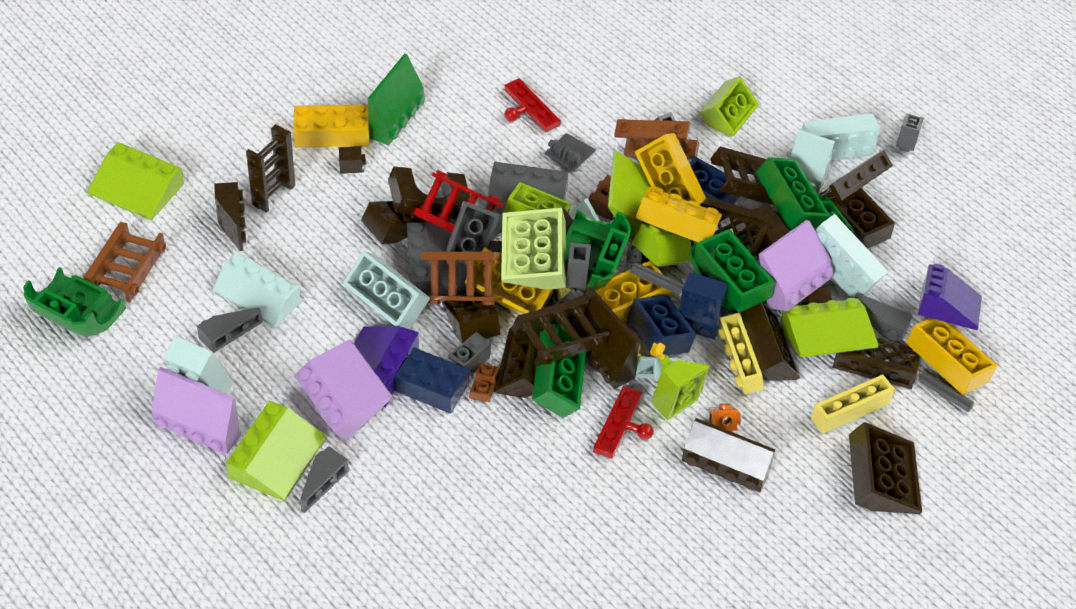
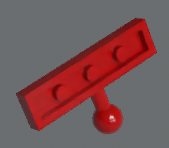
[504,78,561,133]
[593,386,654,459]

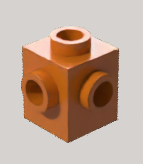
[709,403,741,432]

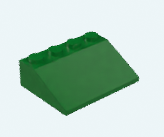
[368,53,425,146]

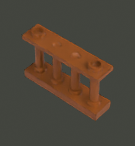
[614,119,700,160]
[84,221,166,303]
[421,252,502,305]

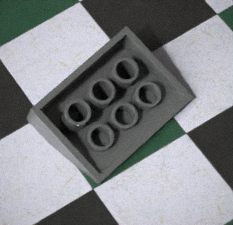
[486,162,569,215]
[407,222,467,296]

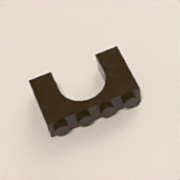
[388,166,470,219]

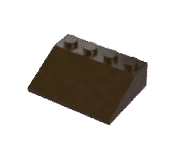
[569,287,639,389]
[849,422,922,514]

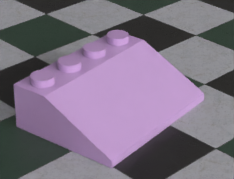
[759,220,833,311]
[294,339,393,440]
[152,367,241,454]

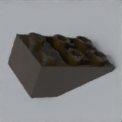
[214,182,246,251]
[361,201,433,244]
[442,292,501,344]

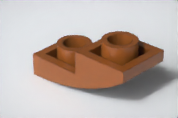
[469,363,499,402]

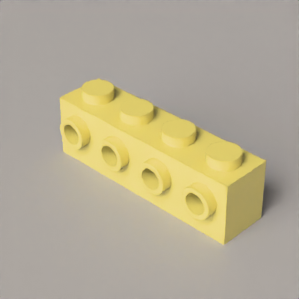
[718,313,764,395]
[811,375,895,434]

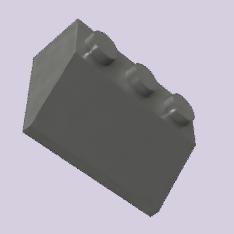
[445,201,500,266]

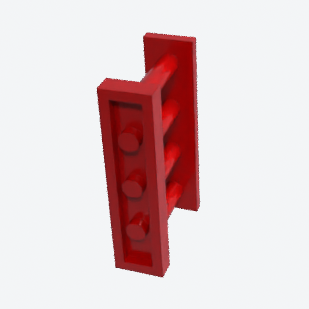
[412,170,503,232]

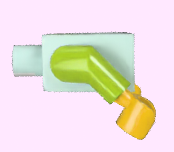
[636,343,681,378]

